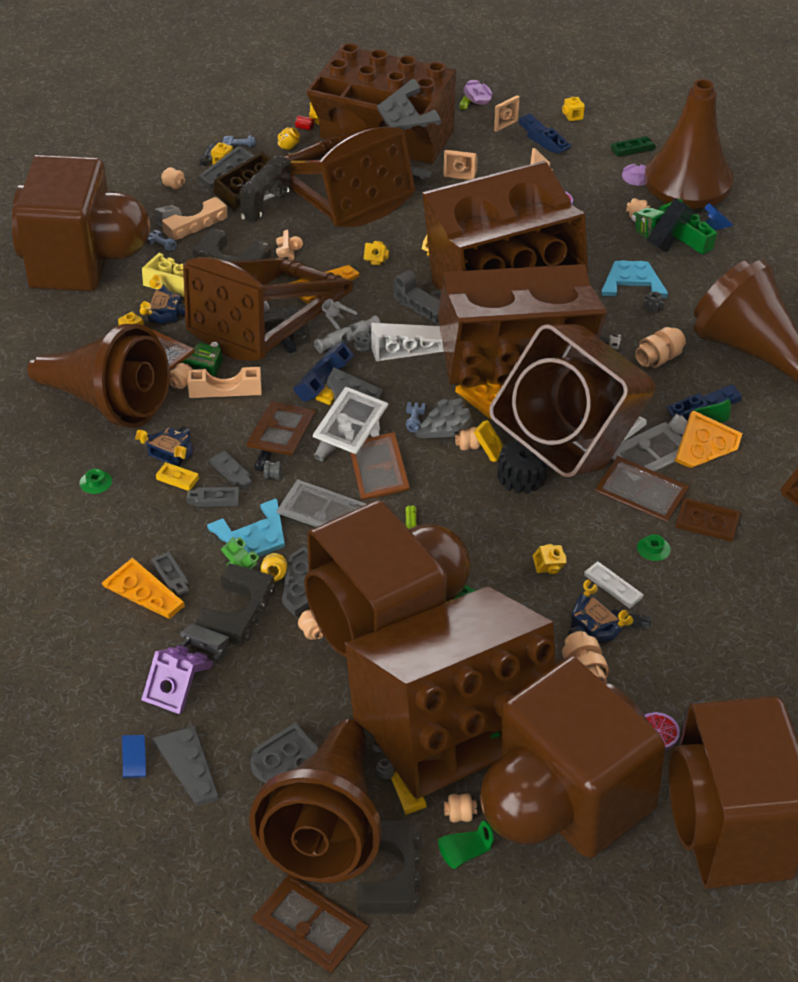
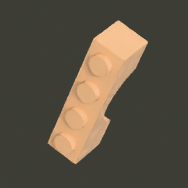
[162,197,228,241]
[187,367,262,398]

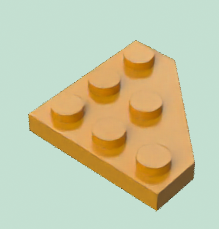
[455,379,502,420]
[674,411,743,468]

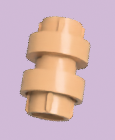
[635,327,686,368]
[562,631,609,683]

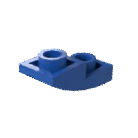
[122,735,146,778]

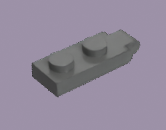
[209,451,252,489]
[186,487,239,507]
[151,552,189,597]

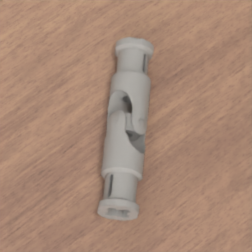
[314,315,381,354]

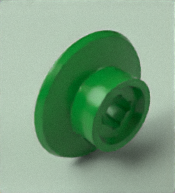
[80,469,112,494]
[637,534,671,561]

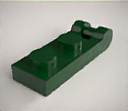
[611,136,656,157]

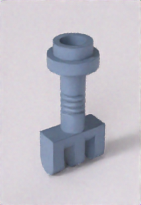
[222,135,256,148]
[147,230,177,251]
[406,402,426,432]

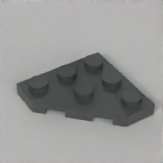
[326,368,383,424]
[282,546,309,616]

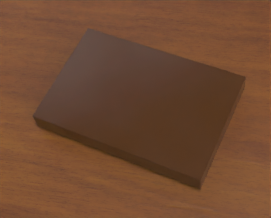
[675,498,741,542]

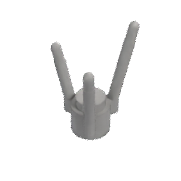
[322,299,357,330]

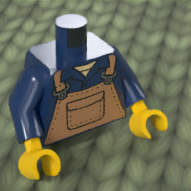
[140,274,185,325]
[135,426,193,467]
[568,580,633,642]

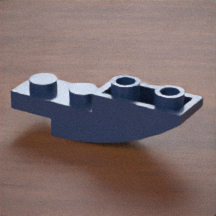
[518,113,572,153]
[666,384,742,421]

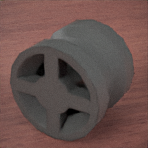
[354,331,372,352]
[264,460,282,480]

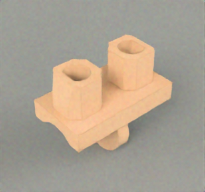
[276,230,303,260]

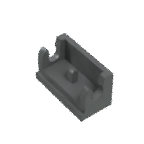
[180,623,229,660]

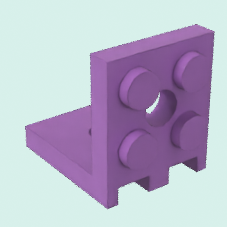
[141,645,213,714]

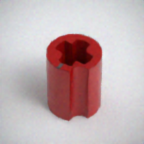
[295,115,315,131]

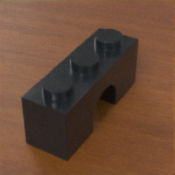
[647,198,695,252]

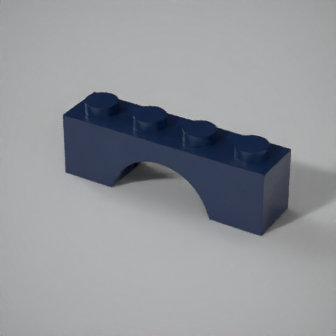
[293,342,354,402]

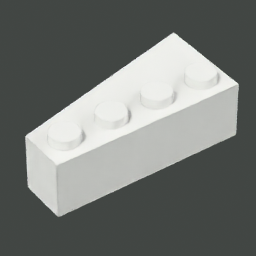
[371,323,444,361]

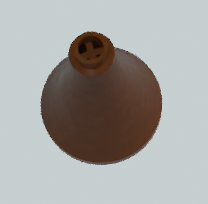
[644,79,734,209]
[693,259,798,383]
[27,324,170,428]
[249,719,382,883]

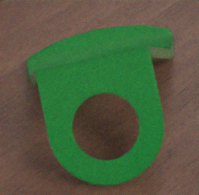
[695,399,731,423]
[438,821,494,869]

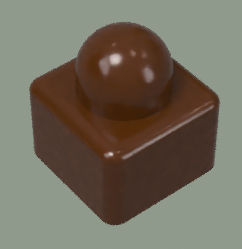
[12,155,150,291]
[489,324,656,477]
[304,500,471,657]
[480,656,665,858]
[668,696,798,889]

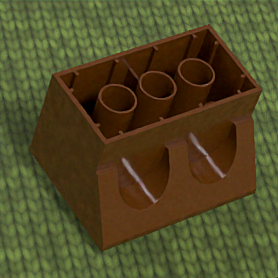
[307,43,456,164]
[422,161,589,290]
[438,264,607,388]
[345,586,556,799]

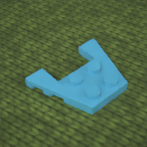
[601,260,668,298]
[207,499,285,557]

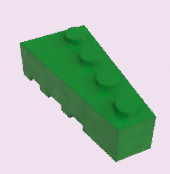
[658,199,717,254]

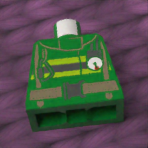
[631,207,665,243]
[183,342,223,377]

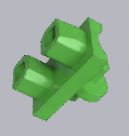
[220,537,259,576]

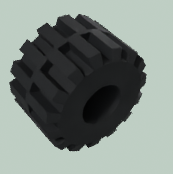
[497,440,548,494]

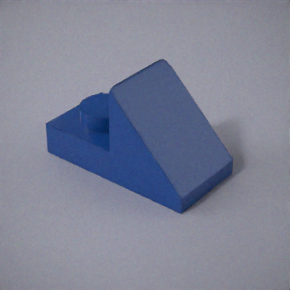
[704,203,733,231]

